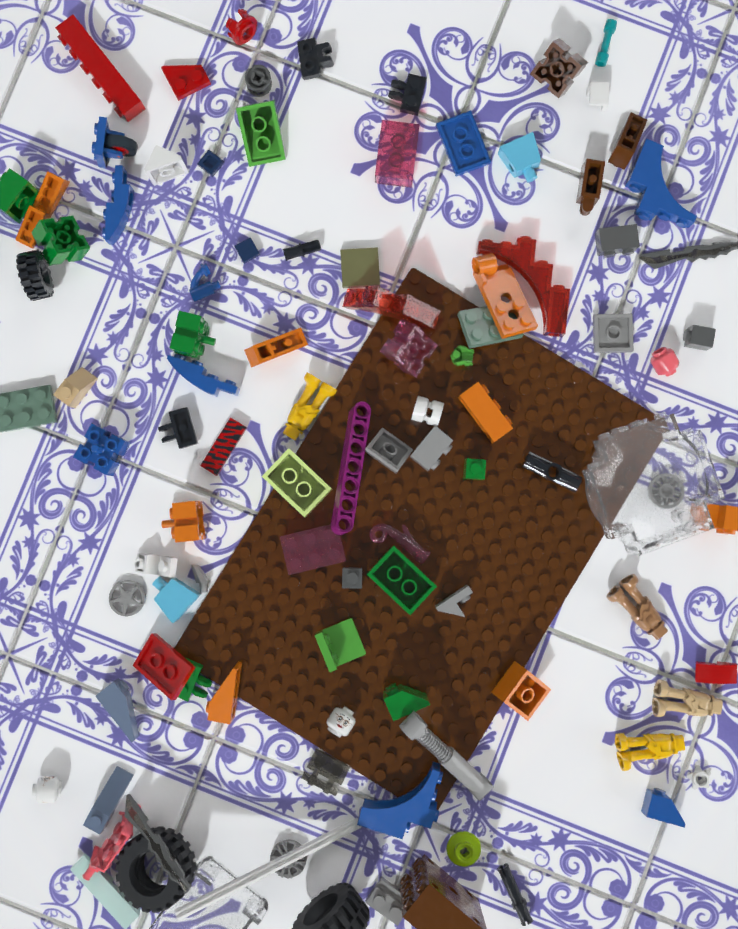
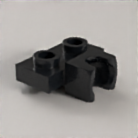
[297,37,334,80]

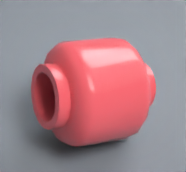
[650,347,680,376]

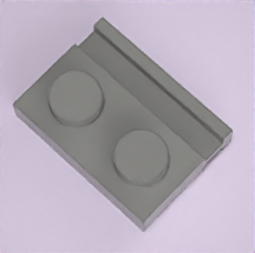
[365,876,403,926]

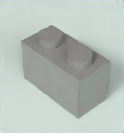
[410,426,453,471]

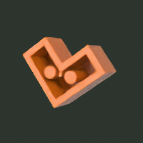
[691,502,738,535]

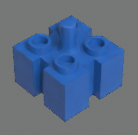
[73,423,131,476]

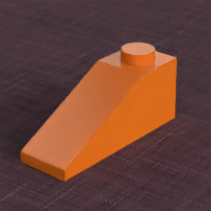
[244,327,308,368]
[206,661,242,725]

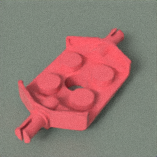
[82,803,141,881]

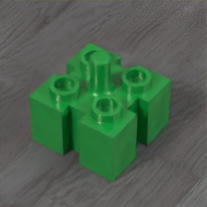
[31,215,90,266]
[169,311,216,360]

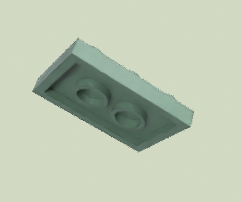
[457,302,524,349]
[0,385,58,433]

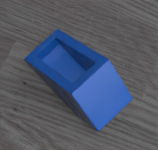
[641,788,686,828]

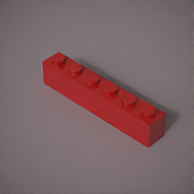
[55,14,146,122]

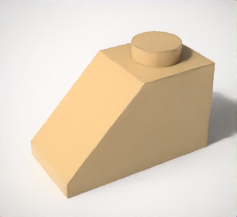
[53,367,98,409]

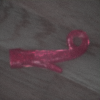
[370,524,431,565]

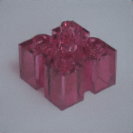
[380,319,438,377]

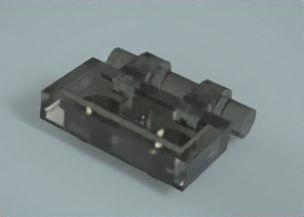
[301,748,350,796]

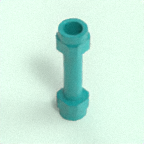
[595,19,617,67]

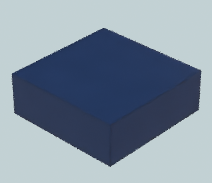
[197,150,224,177]
[234,237,260,264]

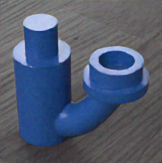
[189,263,221,302]

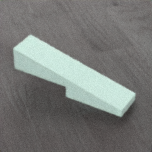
[70,854,141,929]

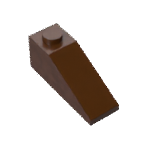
[608,112,648,170]

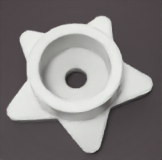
[686,765,712,790]

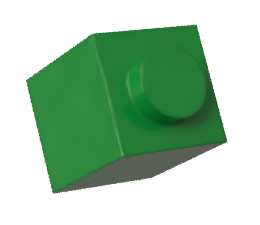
[463,458,486,480]

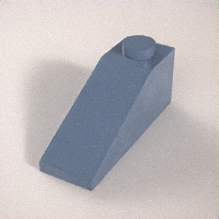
[95,678,139,742]
[83,766,134,835]

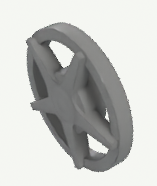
[109,580,145,617]

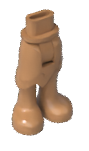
[606,574,668,640]

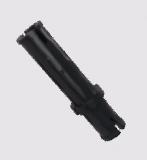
[497,863,533,926]

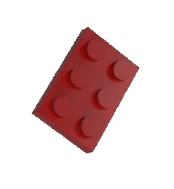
[132,633,196,701]

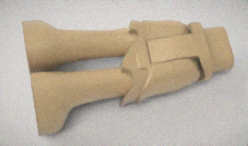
[652,679,723,717]

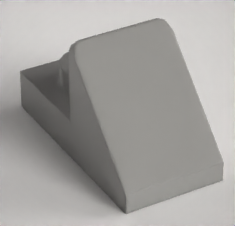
[435,585,473,617]

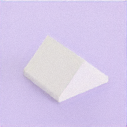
[144,145,189,186]

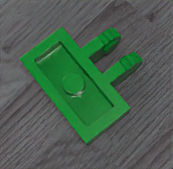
[178,658,212,702]

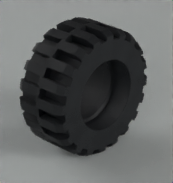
[115,826,197,913]
[291,882,370,929]

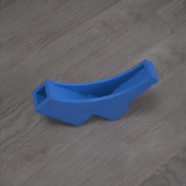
[625,139,697,228]
[357,762,443,840]

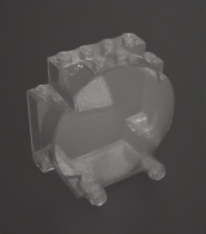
[582,412,725,556]

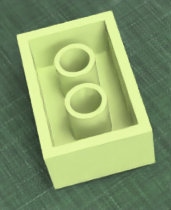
[262,448,332,517]

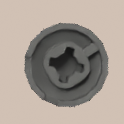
[245,65,272,97]

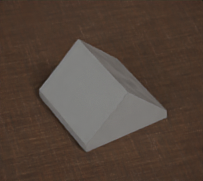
[365,428,413,474]

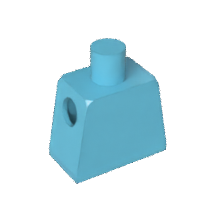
[498,132,541,183]
[152,576,201,623]

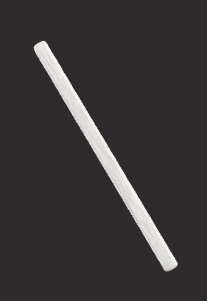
[175,818,362,921]

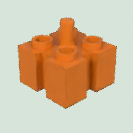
[161,501,206,543]

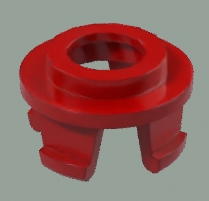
[226,9,257,45]

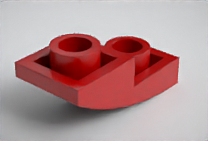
[695,661,738,684]

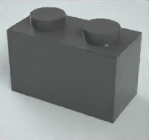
[595,224,640,258]

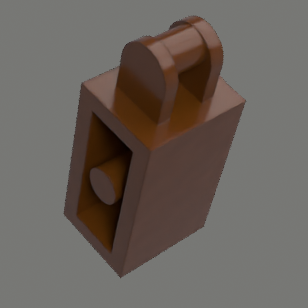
[576,158,605,216]

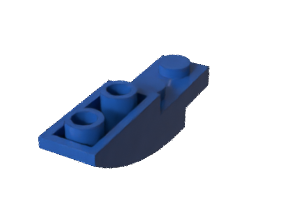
[102,165,134,245]
[167,354,240,397]

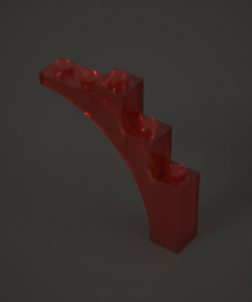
[476,236,570,338]

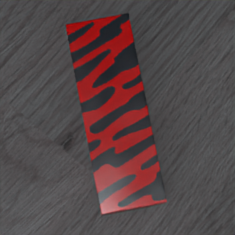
[200,417,247,476]

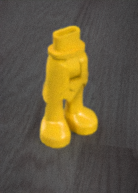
[283,372,338,441]
[615,733,685,771]

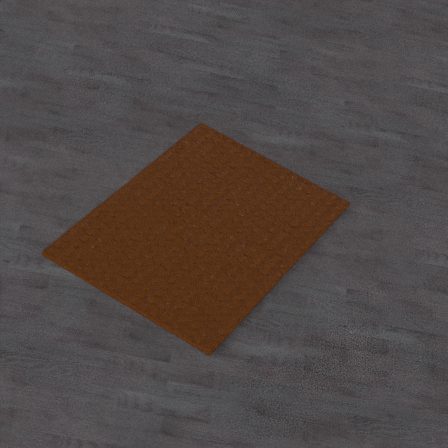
[174,268,670,810]

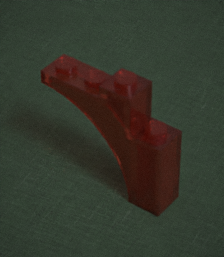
[342,286,440,329]

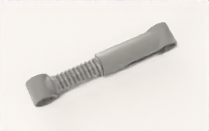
[399,711,494,801]

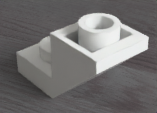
[134,553,178,578]

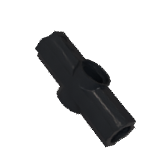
[522,452,582,492]

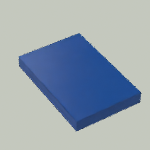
[436,110,491,177]

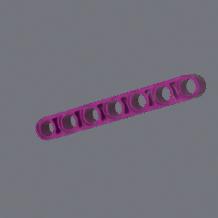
[331,402,371,535]

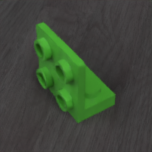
[315,618,366,672]

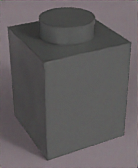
[683,325,716,351]
[342,567,362,589]

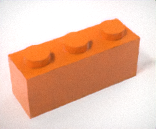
[458,382,513,443]

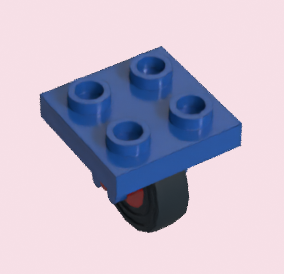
[92,116,138,168]

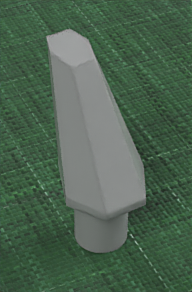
[191,564,210,593]

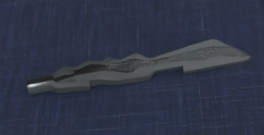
[639,241,738,269]
[125,794,191,892]

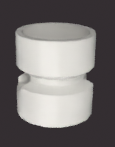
[411,396,444,427]

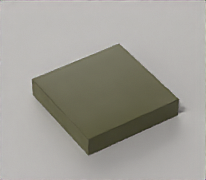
[340,247,380,289]

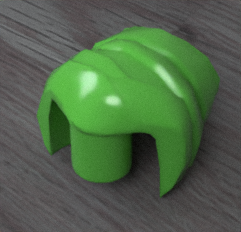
[450,345,474,366]

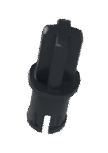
[283,240,321,261]

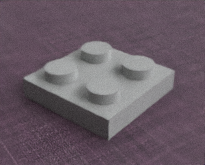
[593,313,634,353]

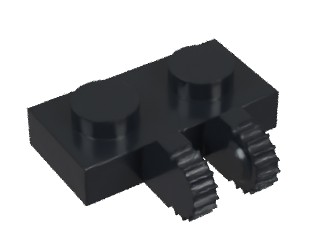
[388,73,427,116]
[158,407,199,449]

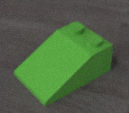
[236,100,286,167]

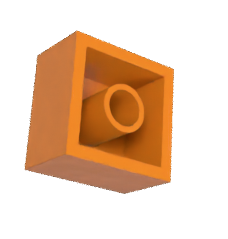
[491,661,551,721]

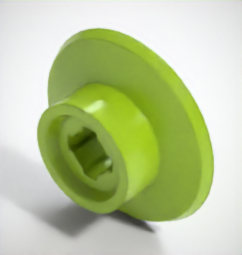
[446,831,481,867]

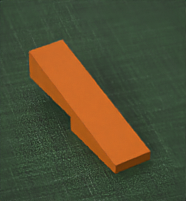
[15,171,70,249]

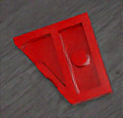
[161,65,211,101]

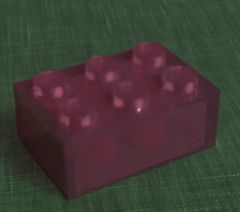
[375,120,420,188]
[280,524,347,575]

